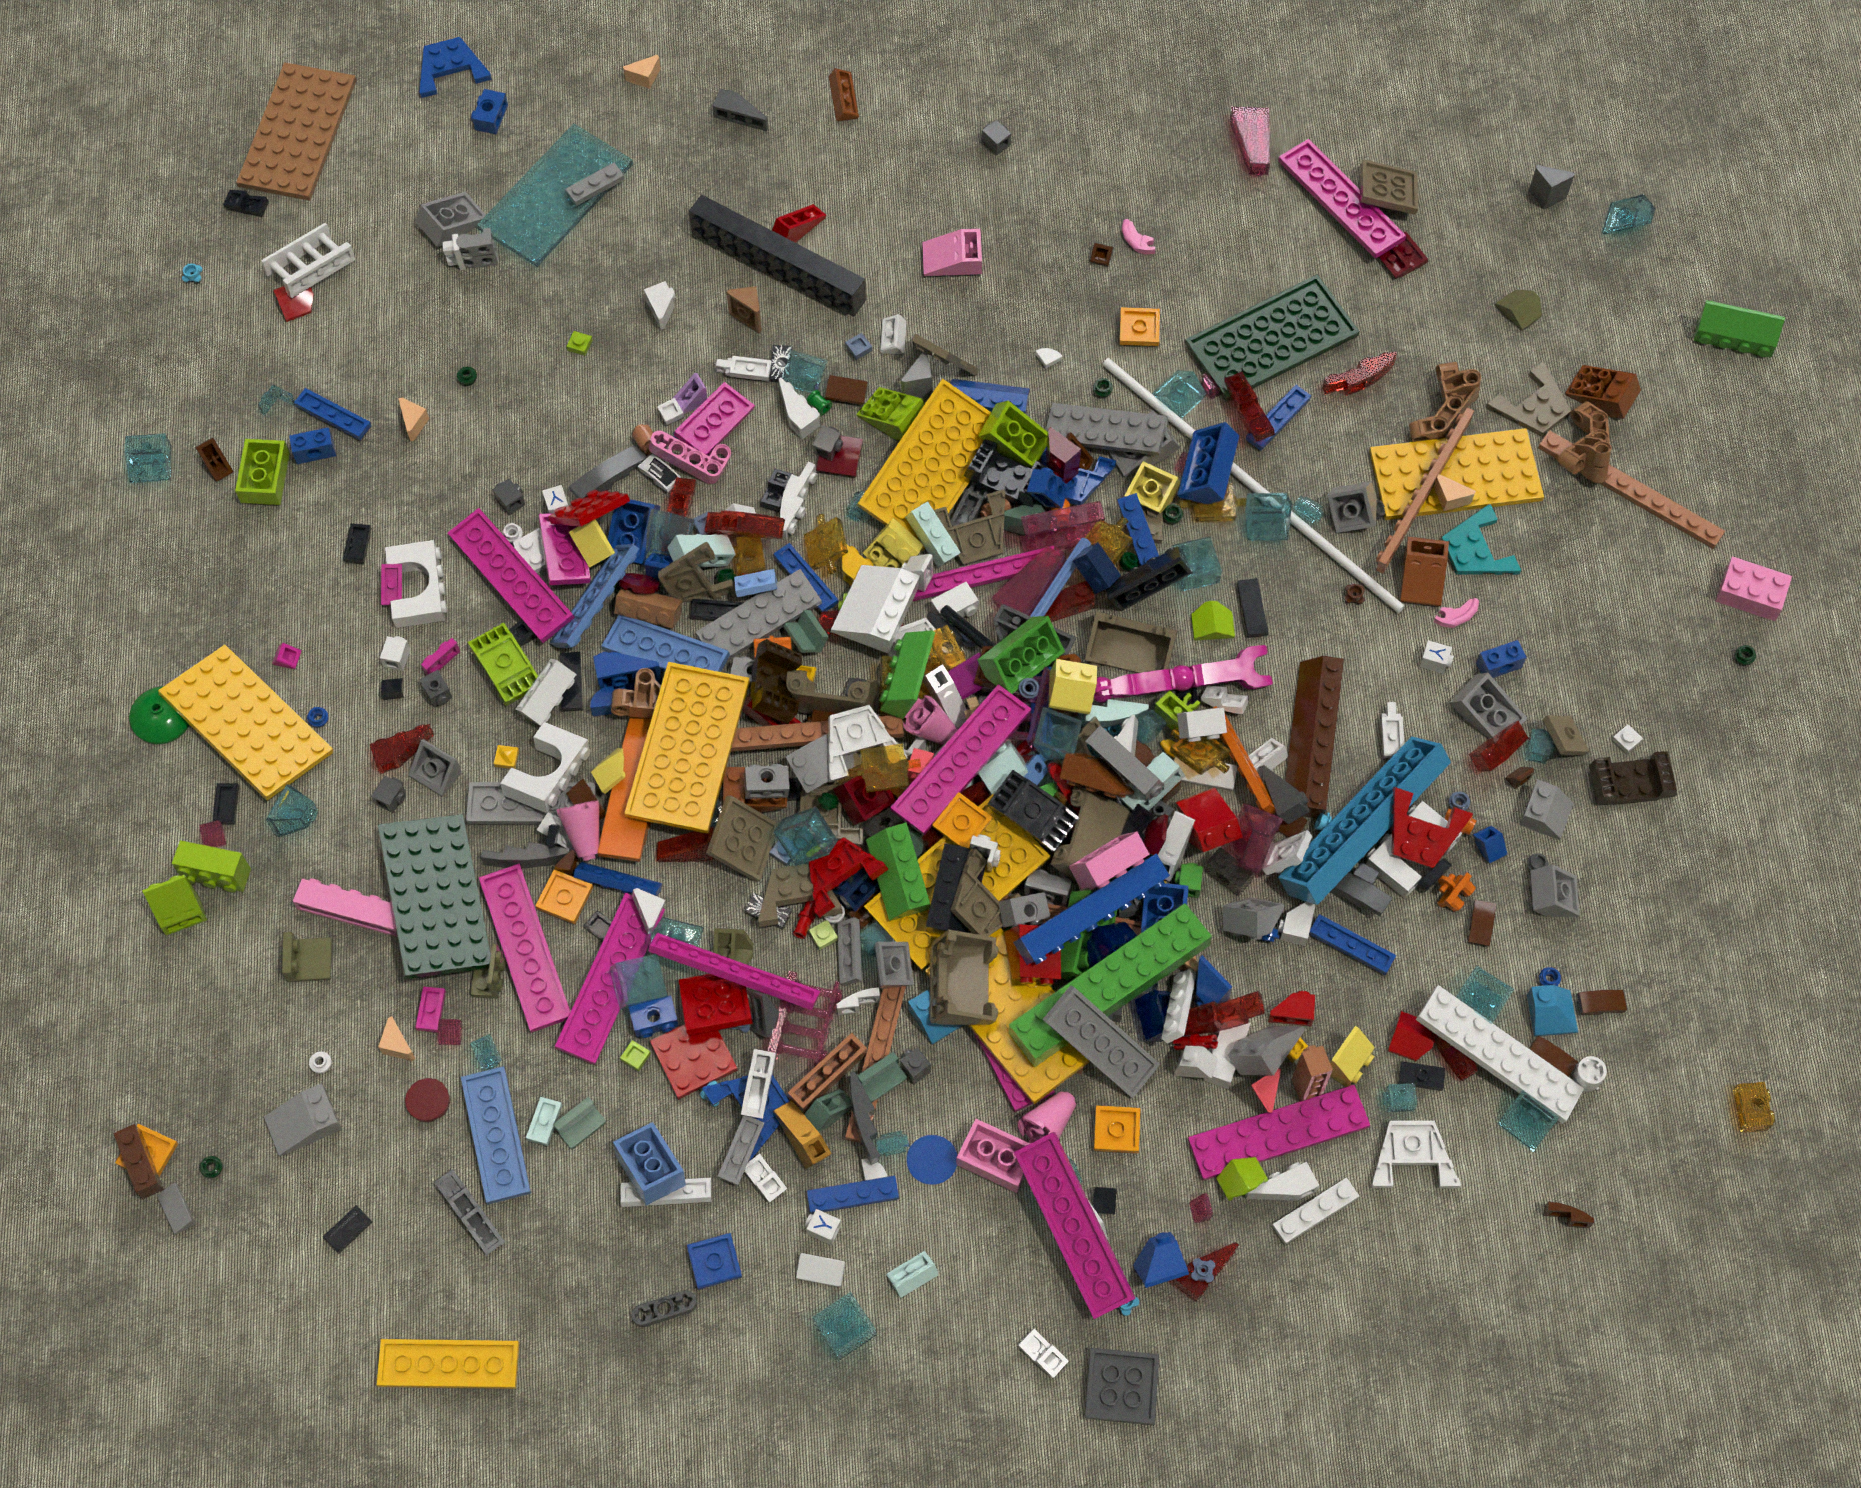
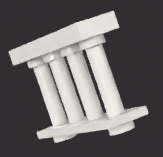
[261,223,355,298]

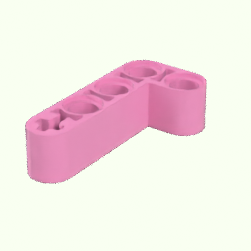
[649,431,731,484]

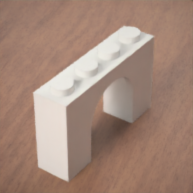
[385,540,448,628]
[501,722,590,813]
[1366,801,1462,899]

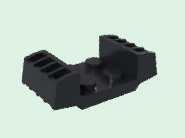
[963,439,1048,507]
[988,770,1079,852]

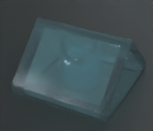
[1152,370,1207,419]
[1033,707,1082,760]
[651,917,704,947]
[1497,1090,1559,1151]

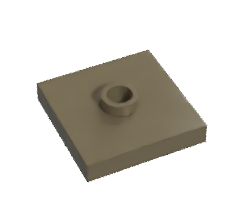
[1543,715,1590,755]

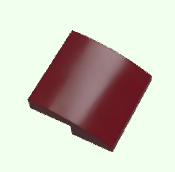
[1378,231,1429,279]
[816,436,863,477]
[1142,814,1169,860]

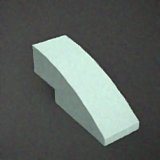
[1081,699,1149,727]

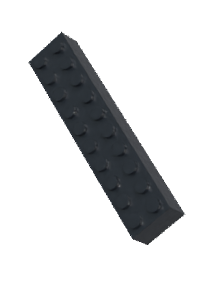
[689,194,866,317]

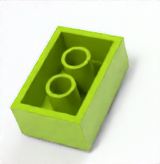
[978,401,1048,469]
[235,439,290,505]
[172,840,251,893]

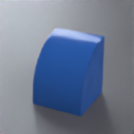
[590,686,614,717]
[1473,826,1508,863]

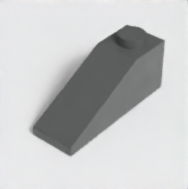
[713,88,768,131]
[1261,765,1310,824]

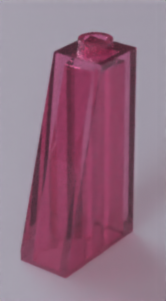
[1230,107,1270,176]
[992,546,1066,616]

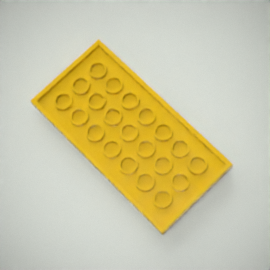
[856,378,991,551]
[1369,428,1544,520]
[158,645,333,801]
[624,662,750,834]
[864,794,1050,971]
[925,928,1090,1104]

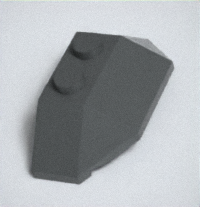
[993,604,1077,662]

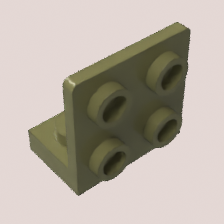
[282,932,332,982]
[471,943,506,999]

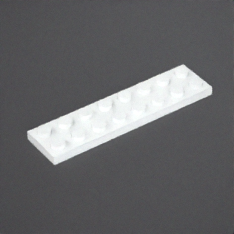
[1416,985,1584,1124]

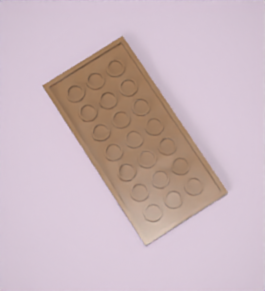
[236,62,357,201]

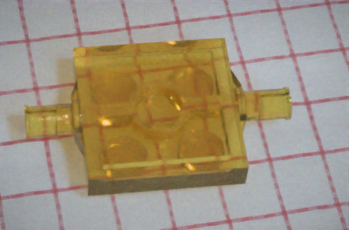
[1179,483,1248,522]
[804,514,848,575]
[1085,516,1133,565]
[1170,728,1230,775]
[848,744,921,793]

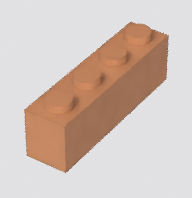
[788,1033,867,1114]
[1291,1045,1333,1102]

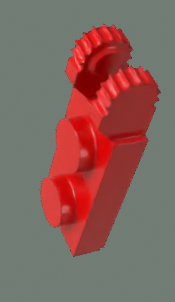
[1047,762,1080,815]

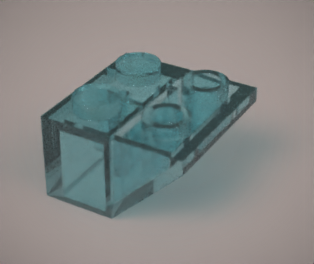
[125,433,172,483]
[1245,493,1292,541]
[1171,537,1222,591]

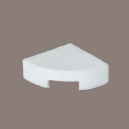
[1035,348,1063,368]
[861,1159,887,1181]

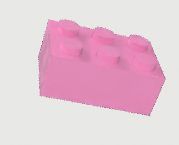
[1716,556,1792,621]
[1069,832,1149,890]
[956,1119,1030,1193]

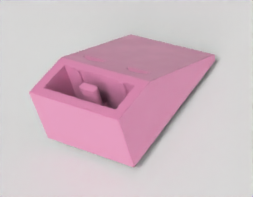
[922,229,982,276]

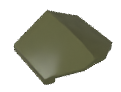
[1495,290,1542,331]
[713,928,754,965]

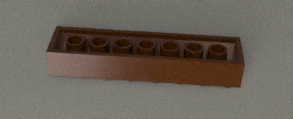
[1285,656,1344,819]

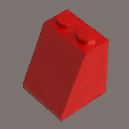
[1176,788,1243,852]
[1004,924,1061,986]

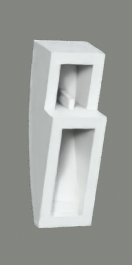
[741,1049,776,1119]

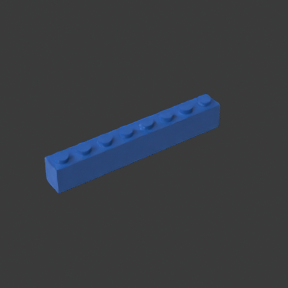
[1013,854,1170,965]

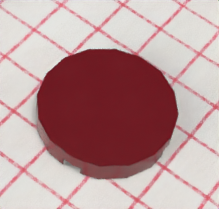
[618,573,660,594]
[405,1078,450,1123]

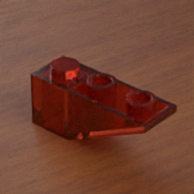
[369,724,434,774]

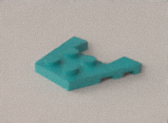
[1441,504,1521,575]

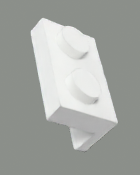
[970,834,1001,872]

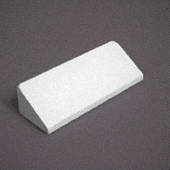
[1174,754,1238,790]

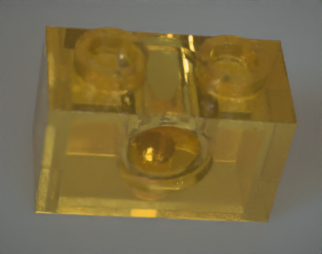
[733,534,766,575]
[929,625,966,672]
[1733,1082,1775,1133]

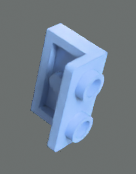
[734,569,778,597]

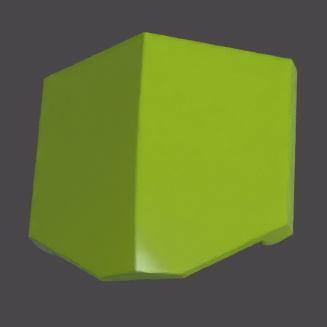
[1191,601,1235,641]
[1216,1157,1268,1201]

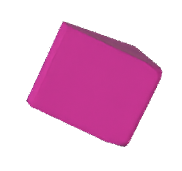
[272,643,302,669]

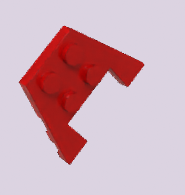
[1392,787,1473,868]
[809,837,889,918]

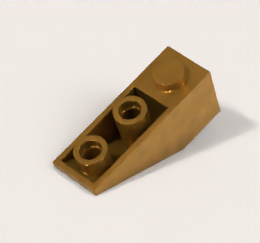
[773,1100,832,1169]

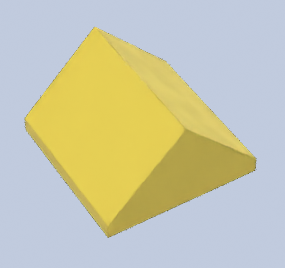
[569,519,615,568]

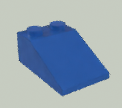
[608,499,661,564]
[593,652,662,690]
[1141,883,1188,933]

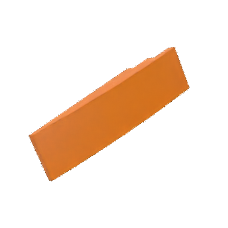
[598,716,652,862]

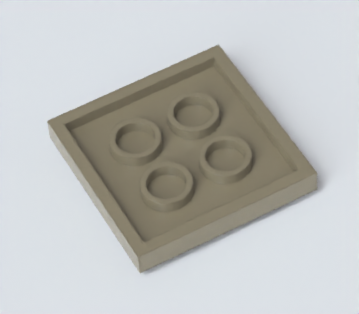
[1360,159,1418,215]
[706,795,779,882]

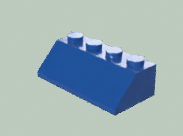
[950,379,1030,414]
[1178,422,1240,504]

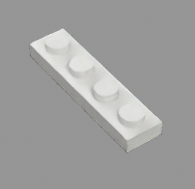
[1162,968,1197,1044]
[621,1178,712,1207]
[1272,1178,1359,1245]

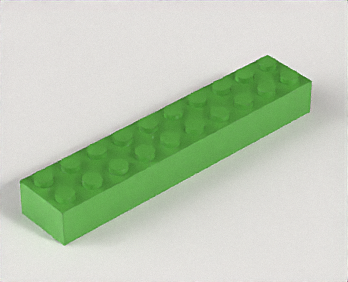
[1008,903,1212,1067]

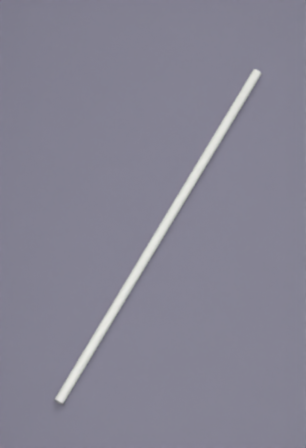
[1102,358,1405,614]

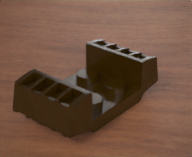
[750,639,802,724]
[1589,751,1677,805]

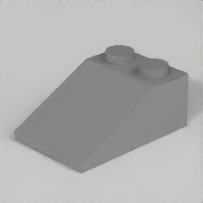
[415,192,488,247]
[1107,410,1181,477]
[1450,673,1527,747]
[786,733,862,794]
[1228,1026,1305,1076]
[264,1083,342,1157]

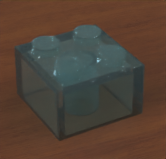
[773,807,838,866]
[610,954,668,1010]
[1456,965,1514,1024]
[812,1292,877,1361]

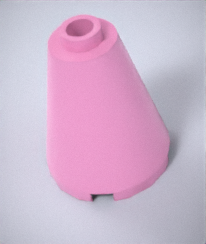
[903,695,958,745]
[556,800,599,861]
[1018,1091,1076,1144]

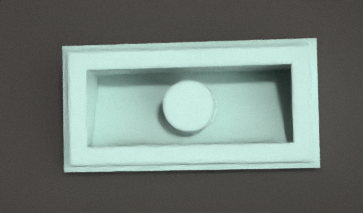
[886,1251,939,1297]

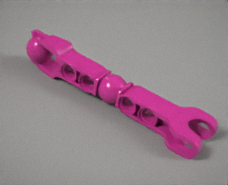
[1093,645,1273,703]

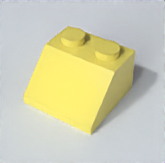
[1124,461,1180,513]
[1048,659,1097,714]
[1330,1026,1375,1087]

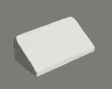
[880,314,906,354]
[1249,738,1288,778]
[796,1253,845,1287]

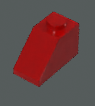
[1268,991,1315,1026]

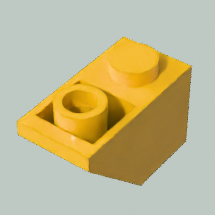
[842,542,874,586]

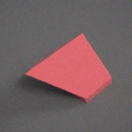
[1250,1069,1281,1113]

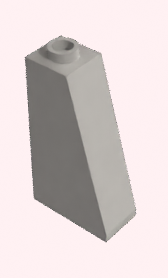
[1086,726,1164,800]

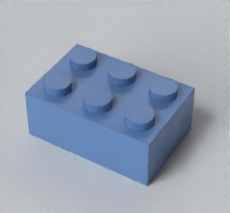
[613,1122,686,1205]

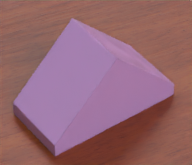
[672,373,708,414]

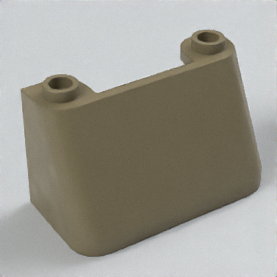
[1085,612,1178,673]
[786,670,879,714]
[1051,788,1132,885]
[929,929,998,1025]

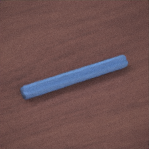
[1030,537,1091,617]

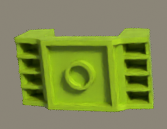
[468,622,538,706]

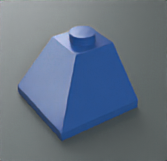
[1194,955,1232,1017]
[1133,1232,1189,1288]

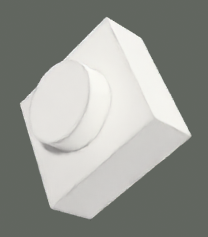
[657,398,684,425]
[1612,724,1643,754]

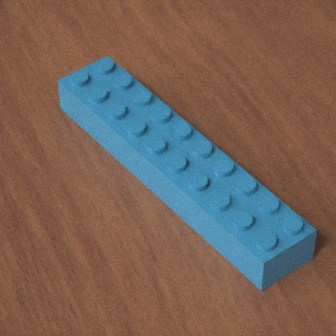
[1278,736,1451,905]

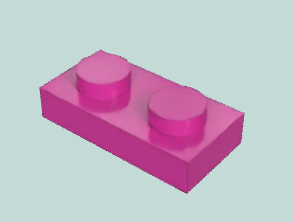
[381,564,402,605]
[421,638,460,675]
[415,986,446,1033]

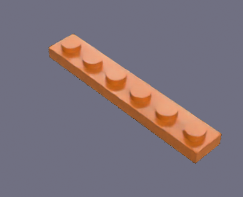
[1212,706,1276,815]

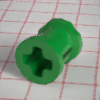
[806,390,832,416]

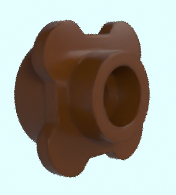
[1344,584,1365,604]

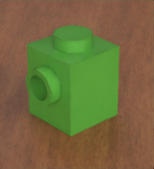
[1175,863,1203,898]

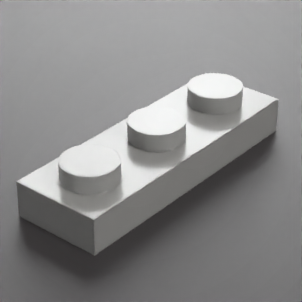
[565,163,625,206]
[837,917,862,986]
[718,1115,764,1186]

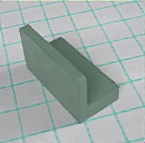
[783,610,829,653]
[857,1051,907,1102]
[553,1096,606,1149]

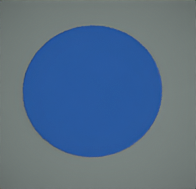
[907,1135,957,1185]

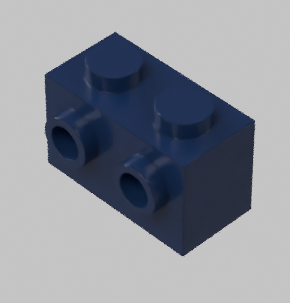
[1073,542,1121,594]
[833,867,879,912]

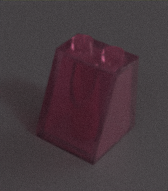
[1230,803,1283,874]

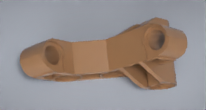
[1409,362,1481,442]
[1557,402,1612,483]
[611,668,661,719]

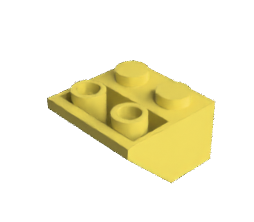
[863,518,923,568]

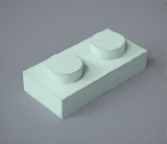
[526,1097,562,1146]

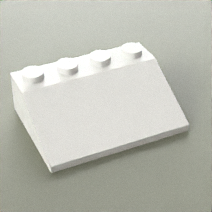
[831,565,920,653]

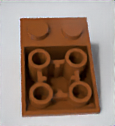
[1565,365,1641,419]
[1400,537,1449,607]
[1060,753,1135,798]
[722,767,787,813]

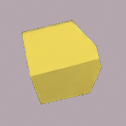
[591,748,625,794]

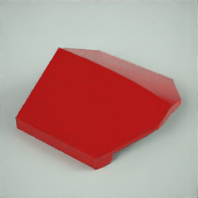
[273,286,314,322]
[1388,1011,1436,1062]

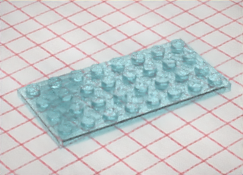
[477,123,633,267]

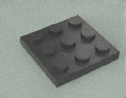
[1085,1348,1159,1426]

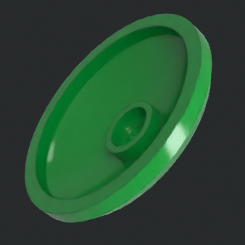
[129,686,189,744]

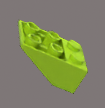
[856,387,924,441]
[142,875,207,936]

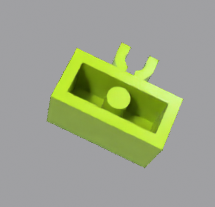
[1154,690,1200,741]

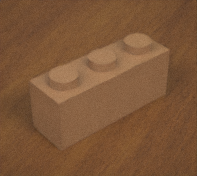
[614,587,683,629]

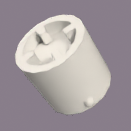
[1572,1056,1607,1092]

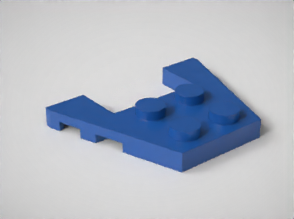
[419,37,492,98]
[1041,448,1116,506]
[702,1075,790,1161]

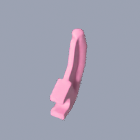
[1121,219,1155,255]
[1433,598,1479,628]

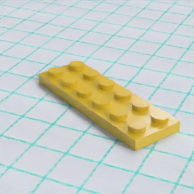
[377,1339,520,1389]

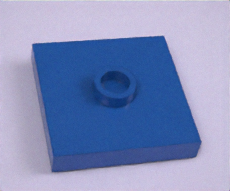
[687,1233,742,1290]

